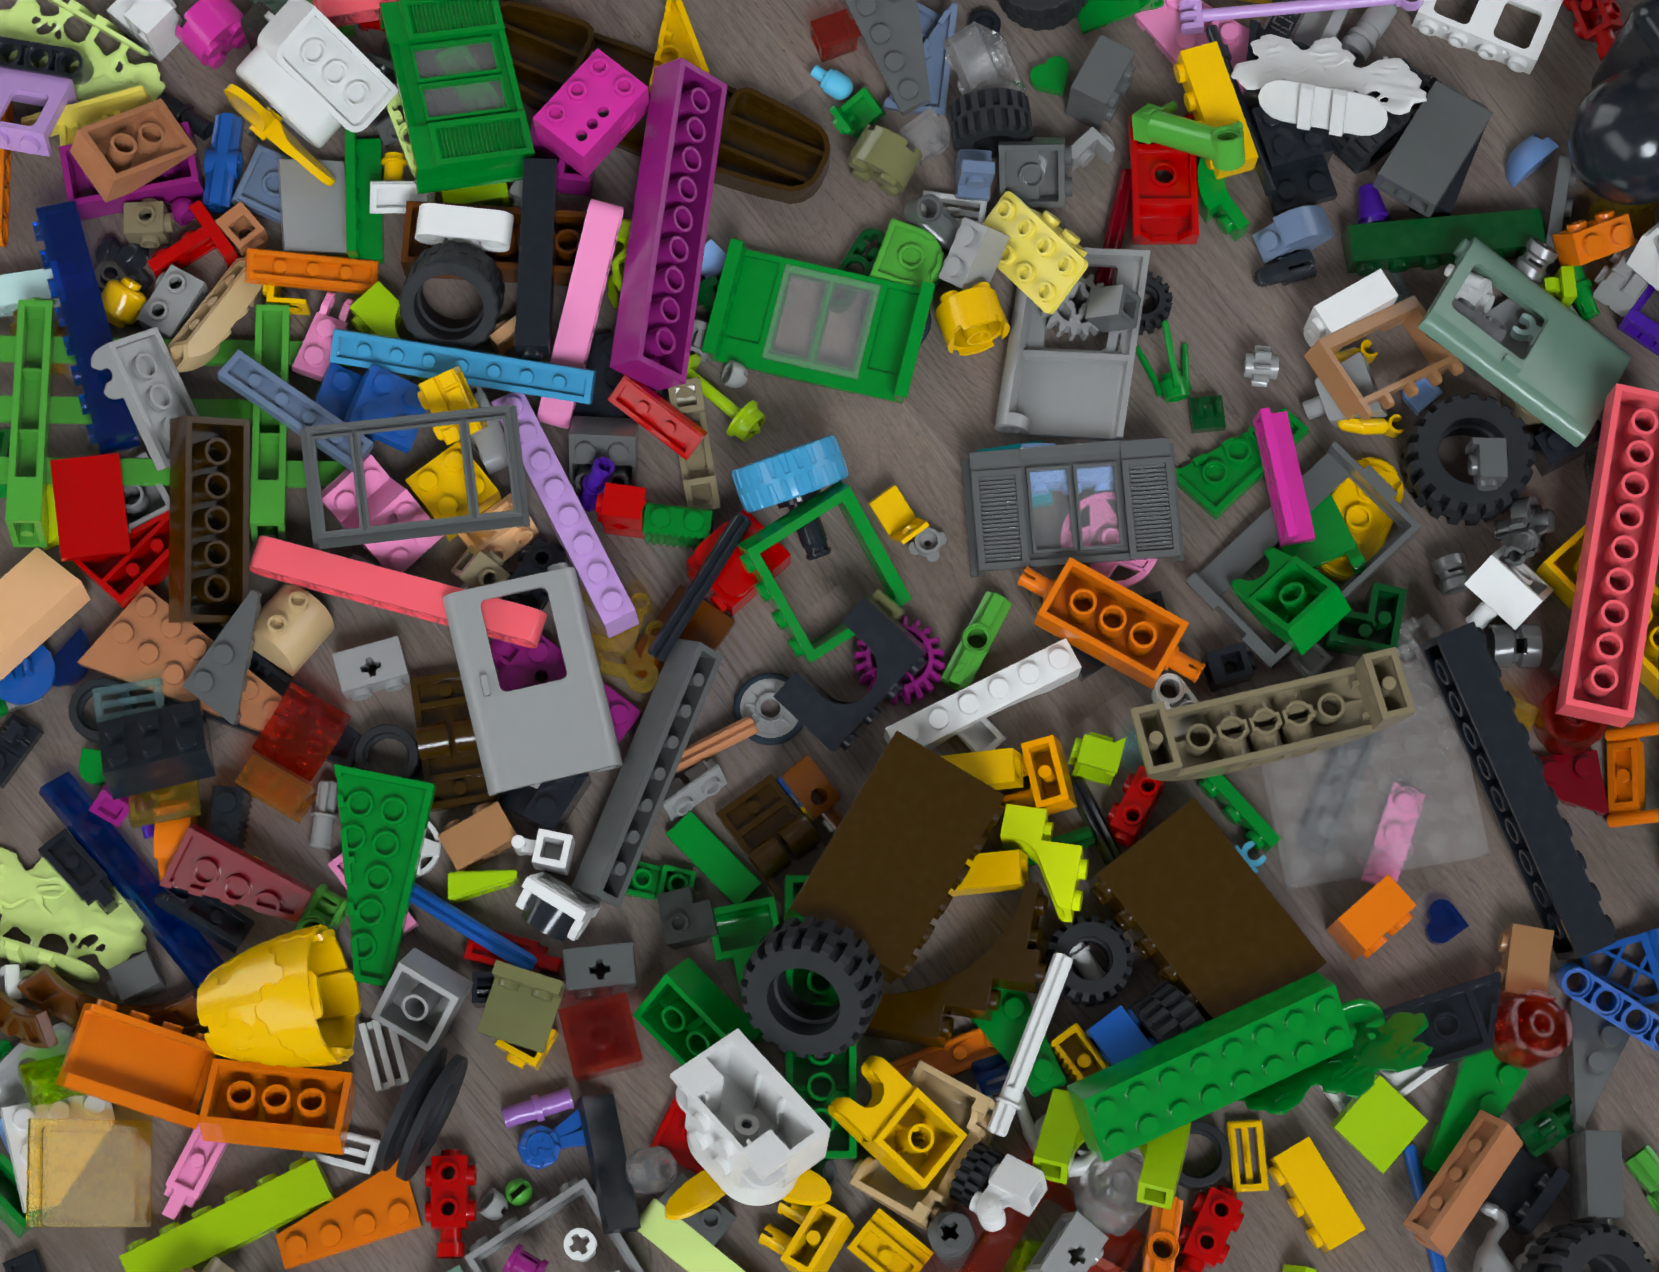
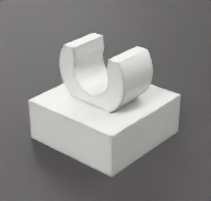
[0,964,33,1002]

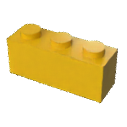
[1268,1137,1365,1253]

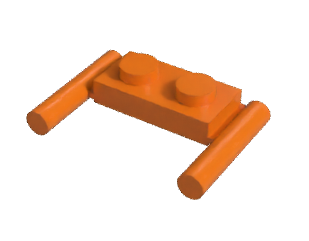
[1605,721,1659,828]

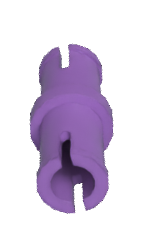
[501,1087,574,1129]

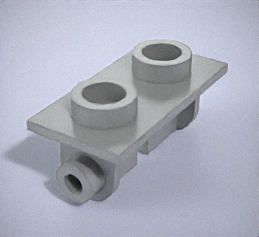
[661,758,728,822]

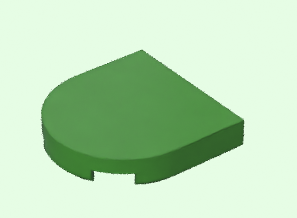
[870,218,944,288]

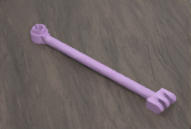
[1178,0,1424,35]

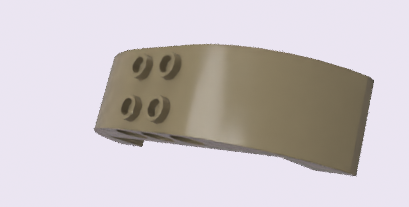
[1129,647,1416,781]

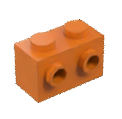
[1552,209,1636,266]

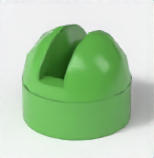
[505,1178,534,1207]

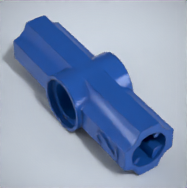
[202,113,245,214]

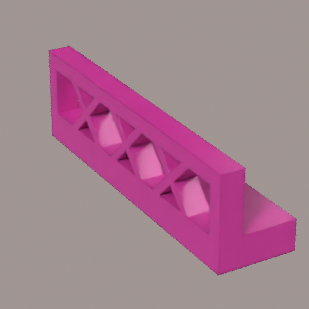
[1252,407,1316,547]

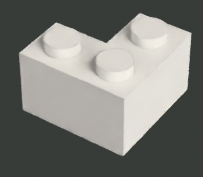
[106,0,183,62]

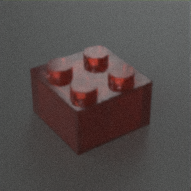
[558,992,645,1082]

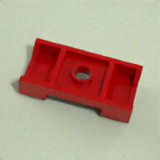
[1127,114,1199,245]

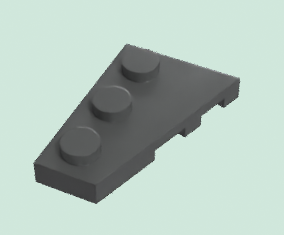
[1546,156,1577,258]

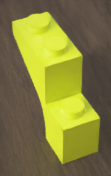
[1000,804,1089,923]

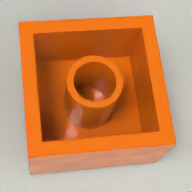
[1326,874,1417,961]

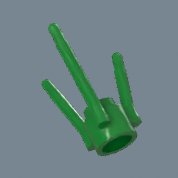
[1136,320,1192,403]

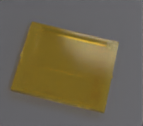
[26,1118,152,1228]

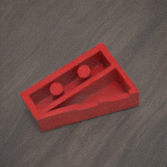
[73,510,170,610]

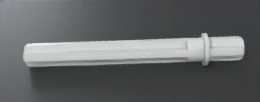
[987,952,1073,1137]

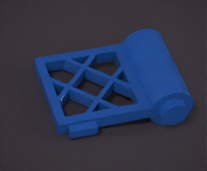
[1580,928,1659,1018]

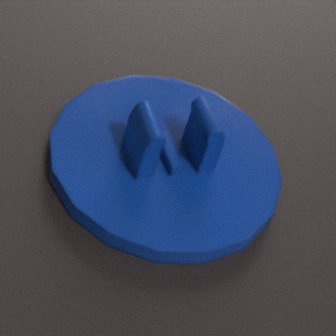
[0,644,56,705]

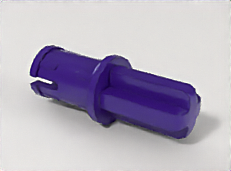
[579,457,615,512]

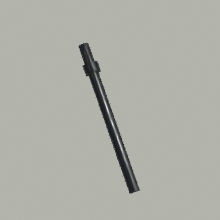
[1205,25,1278,197]

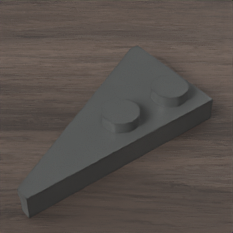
[182,589,262,725]
[1566,999,1630,1133]

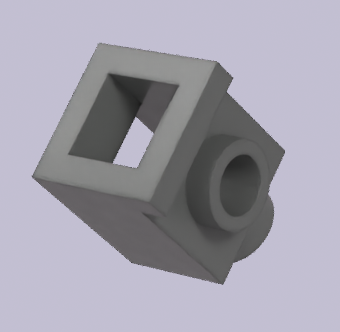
[1465,437,1508,491]

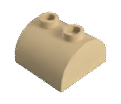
[252,584,334,676]

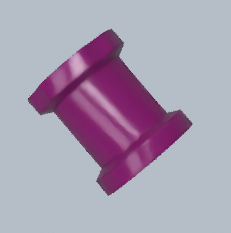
[502,1243,549,1272]

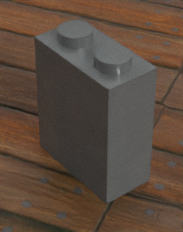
[1568,1130,1624,1225]

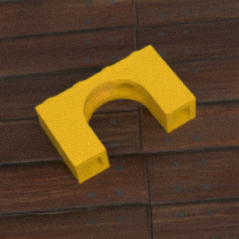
[941,748,1029,896]

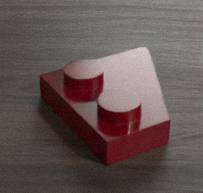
[1540,750,1610,816]

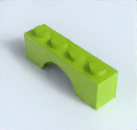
[349,281,430,384]

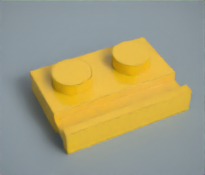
[847,1208,934,1272]

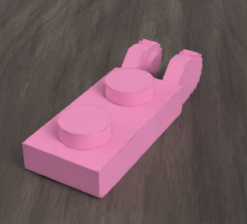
[292,291,355,382]

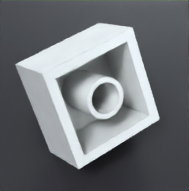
[1465,545,1554,630]

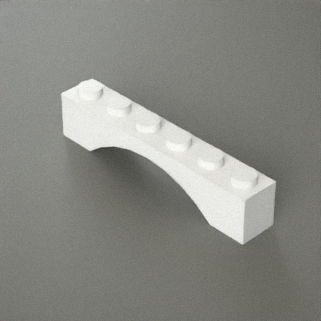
[884,638,1082,750]

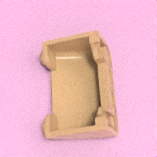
[850,1060,996,1231]

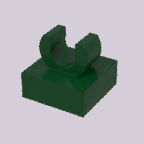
[1188,395,1226,433]

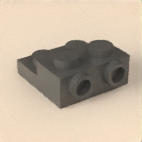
[998,137,1072,208]

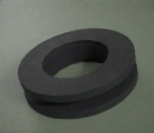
[375,1044,468,1181]

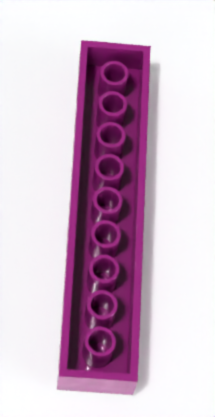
[610,57,728,391]

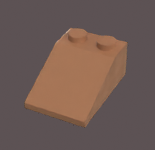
[70,98,197,203]

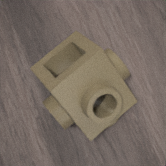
[123,198,175,248]
[450,545,510,589]

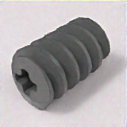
[928,1211,980,1268]

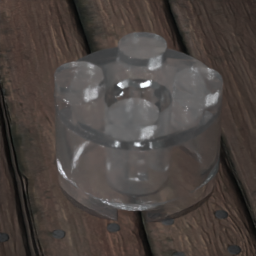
[1074,1152,1150,1236]

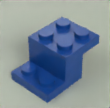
[314,362,426,454]

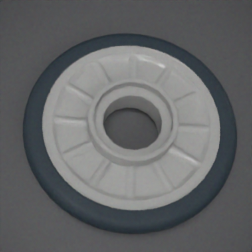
[733,673,804,745]

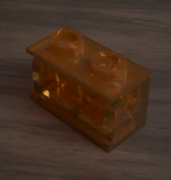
[235,753,317,824]

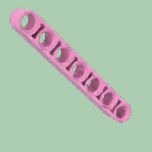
[537,199,624,430]

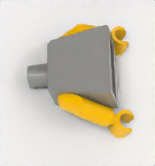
[1302,340,1404,438]

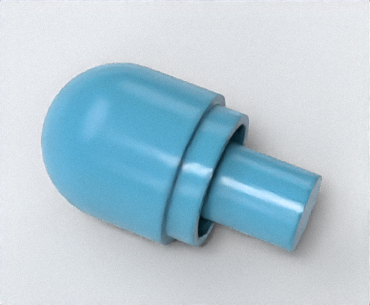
[810,65,853,100]

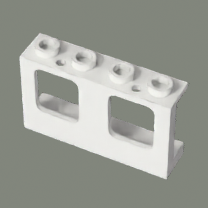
[1412,0,1563,75]

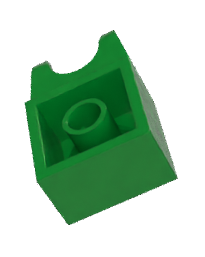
[1229,547,1352,655]

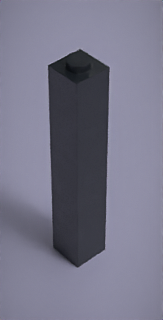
[515,158,559,361]

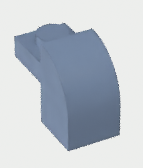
[954,149,995,201]
[1252,205,1335,265]

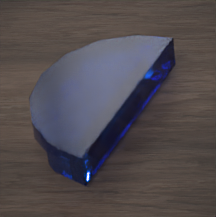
[51,628,91,688]

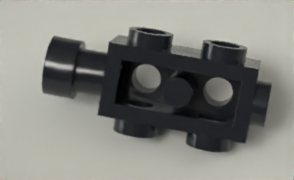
[502,538,567,611]

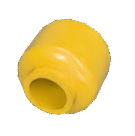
[97,277,146,328]

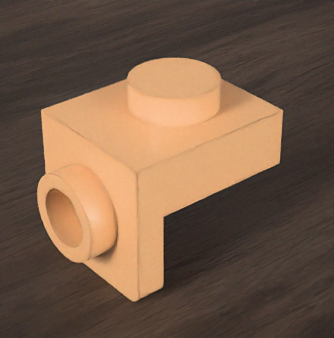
[489,315,516,355]

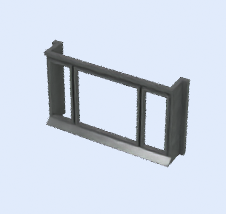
[300,404,530,550]

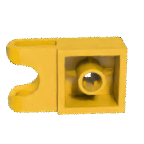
[828,1055,967,1190]

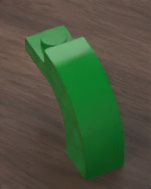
[1197,157,1249,242]

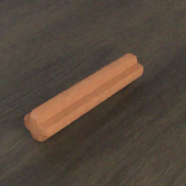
[675,716,758,774]

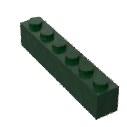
[1342,208,1546,276]

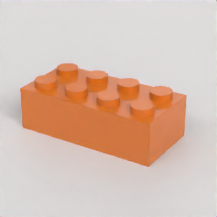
[198,1058,356,1155]

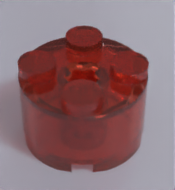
[1533,684,1608,755]
[1493,990,1573,1069]

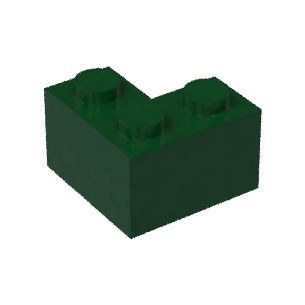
[1323,582,1407,657]

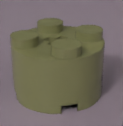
[847,124,923,197]

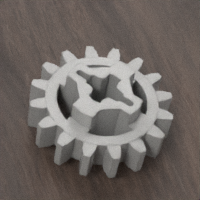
[1040,274,1104,341]

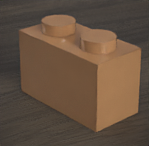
[437,801,517,871]
[1494,923,1554,1003]

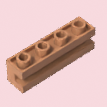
[1403,1110,1524,1258]

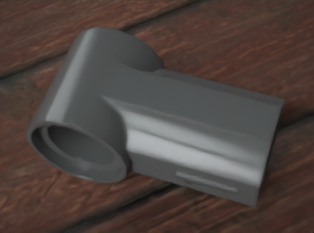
[904,194,961,253]

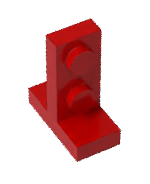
[147,200,238,278]

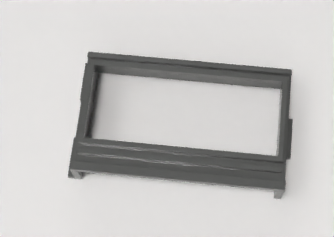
[1185,441,1421,669]

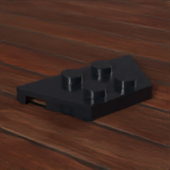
[1382,971,1502,1071]

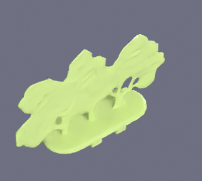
[0,0,166,102]
[0,847,147,983]

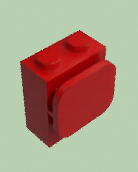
[686,509,791,617]

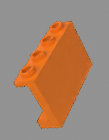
[55,999,217,1129]

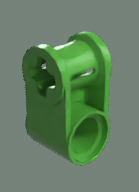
[296,883,348,933]

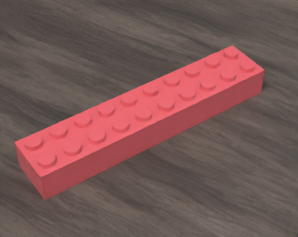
[1555,383,1659,728]

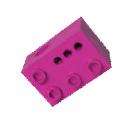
[533,48,649,178]

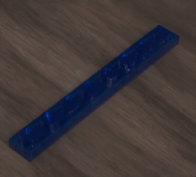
[39,771,225,990]

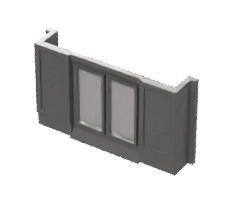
[962,437,1184,578]

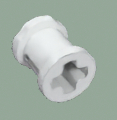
[564,1228,598,1262]

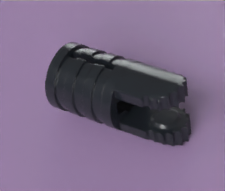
[1253,249,1317,287]

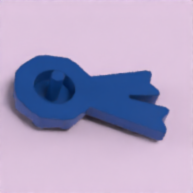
[517,1108,586,1170]

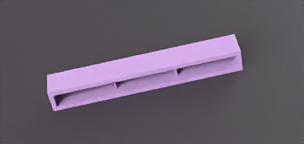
[491,392,639,638]

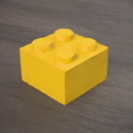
[405,440,501,542]

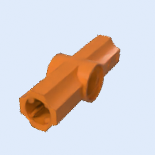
[1141,1197,1184,1272]

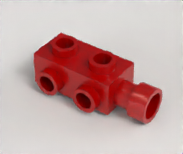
[1562,0,1623,62]
[1107,765,1165,847]
[425,1149,477,1259]
[1175,1185,1244,1272]

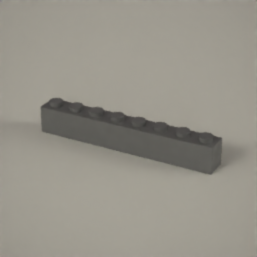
[571,639,723,907]

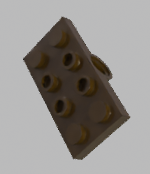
[410,670,498,812]
[716,774,826,907]

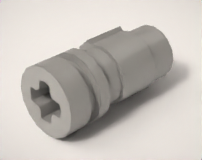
[1341,5,1397,65]

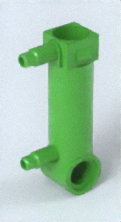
[1132,101,1245,171]

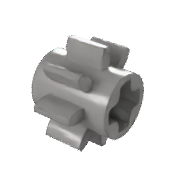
[1242,345,1279,387]

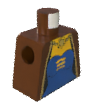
[776,755,844,833]

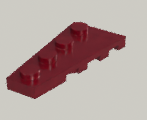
[159,823,315,923]

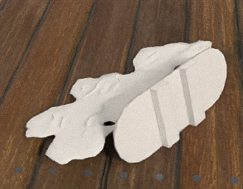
[1231,34,1427,137]

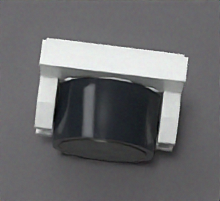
[515,871,601,941]

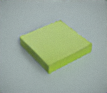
[1330,1073,1428,1174]

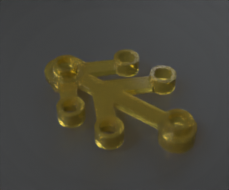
[583,589,664,693]

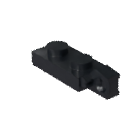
[38,829,119,915]

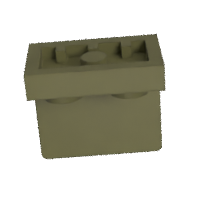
[477,960,566,1053]

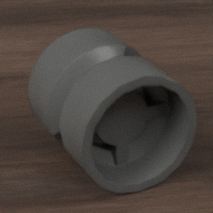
[1486,624,1543,668]

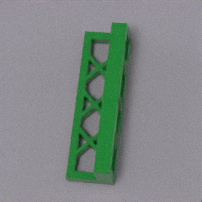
[345,129,384,264]

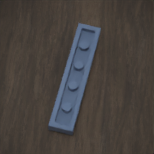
[217,349,374,472]

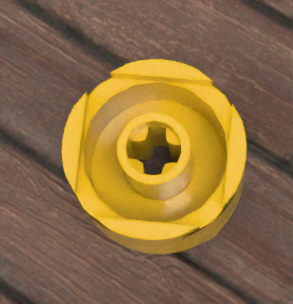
[935,282,1010,356]

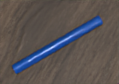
[1402,1144,1447,1272]

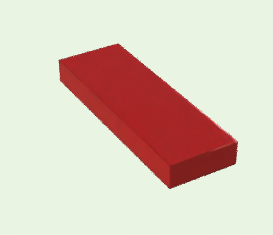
[608,375,707,461]

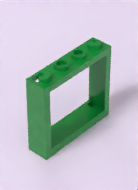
[737,481,912,663]

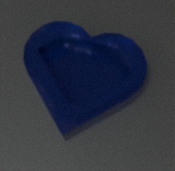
[1425,899,1469,945]

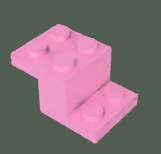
[321,453,444,573]

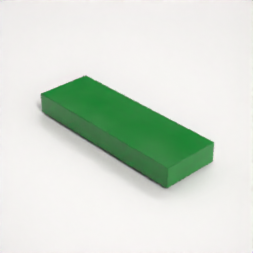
[666,811,762,904]

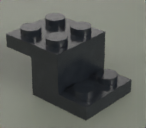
[1250,106,1338,216]

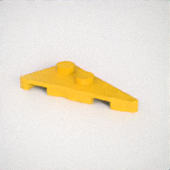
[649,0,710,93]

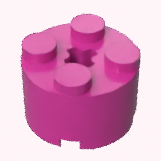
[175,0,251,69]

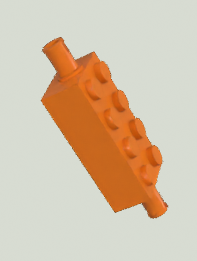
[1017,557,1206,690]

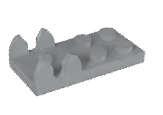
[91,327,198,471]

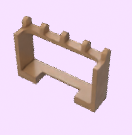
[1304,295,1464,421]

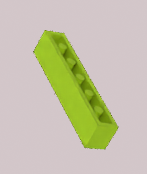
[119,1157,336,1272]

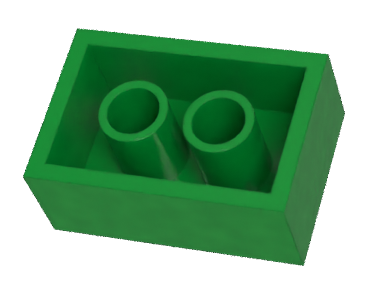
[633,957,761,1066]

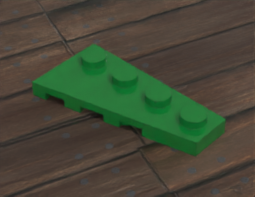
[1176,408,1309,521]
[969,988,1066,1098]
[1422,1046,1529,1176]

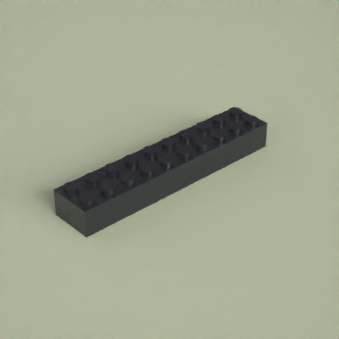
[1419,621,1616,960]

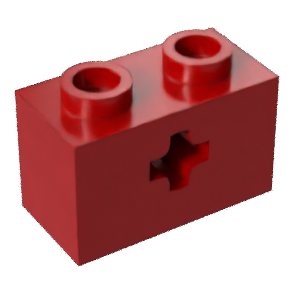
[596,482,648,539]

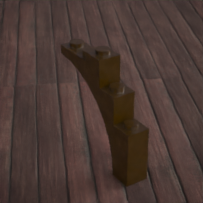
[863,881,1049,1048]

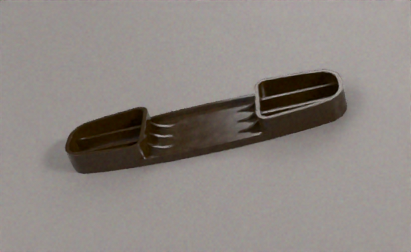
[469,1,830,204]

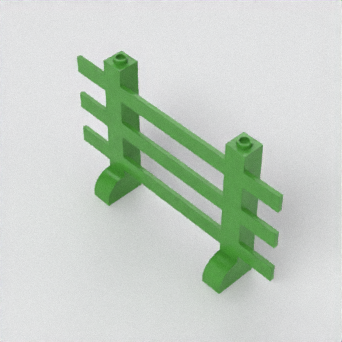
[0,297,350,550]

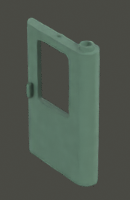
[1417,237,1631,448]

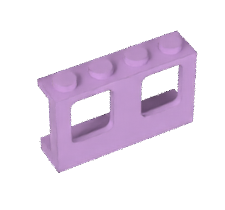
[0,67,78,157]

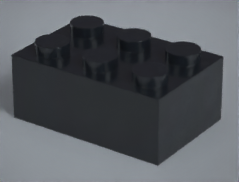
[97,699,216,800]

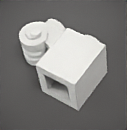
[969,1153,1048,1232]

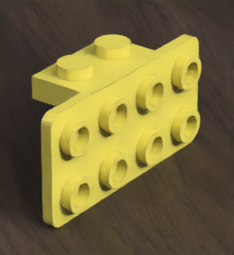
[982,191,1088,314]

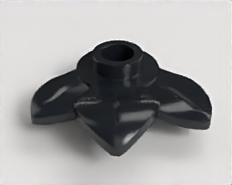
[93,236,153,292]

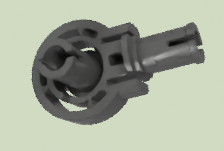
[1493,496,1555,566]

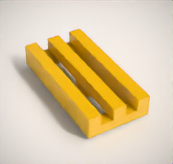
[1226,1119,1269,1193]

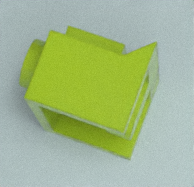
[1068,732,1127,787]

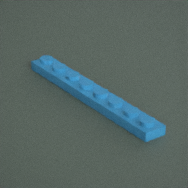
[330,328,596,404]

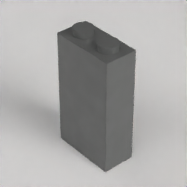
[1373,81,1493,218]

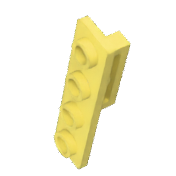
[21,86,153,146]

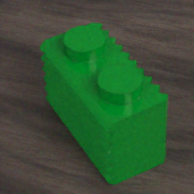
[642,503,714,550]

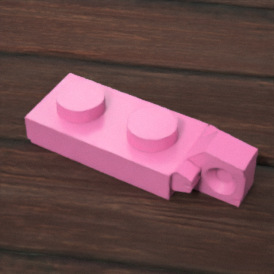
[162,1123,229,1221]

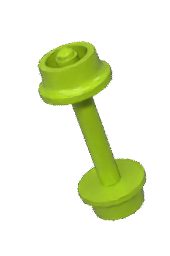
[686,354,766,442]

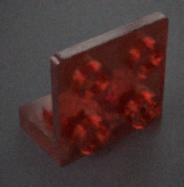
[252,682,351,781]

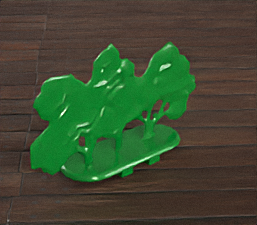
[1237,999,1433,1115]

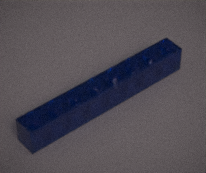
[32,200,140,455]

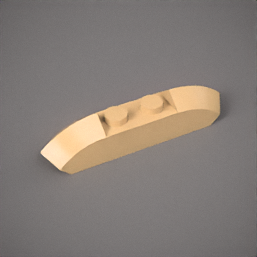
[167,257,263,372]

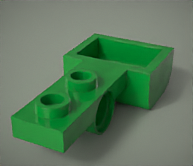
[711,896,779,1043]

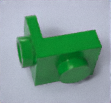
[829,87,887,138]

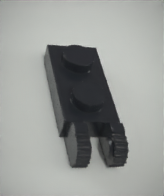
[154,887,255,953]

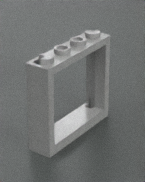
[464,1177,644,1272]

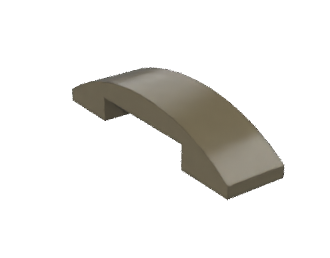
[668,377,721,510]

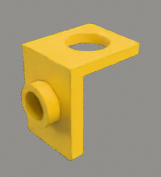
[263,285,311,315]
[868,485,929,545]
[495,1028,559,1071]

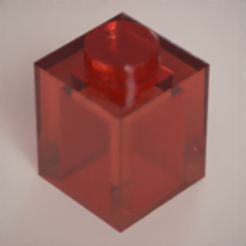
[810,9,861,63]

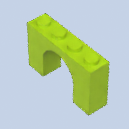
[1033,1088,1191,1210]

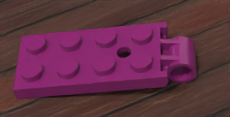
[489,635,643,744]

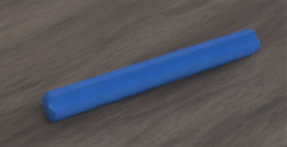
[410,883,537,971]

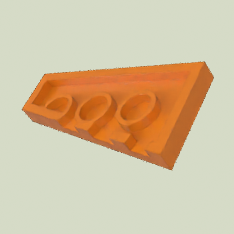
[276,1160,423,1270]

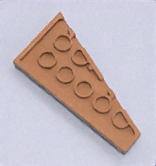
[77,586,300,739]

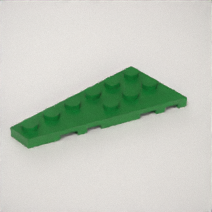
[334,764,436,988]

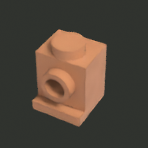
[215,201,269,257]

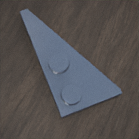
[883,3,958,117]

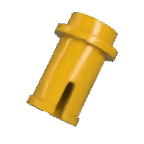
[381,152,407,181]

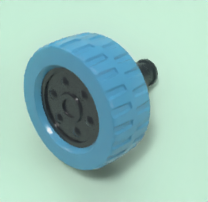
[732,435,848,561]

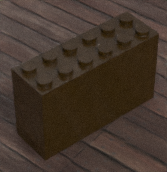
[784,731,1005,984]
[1089,797,1327,1022]

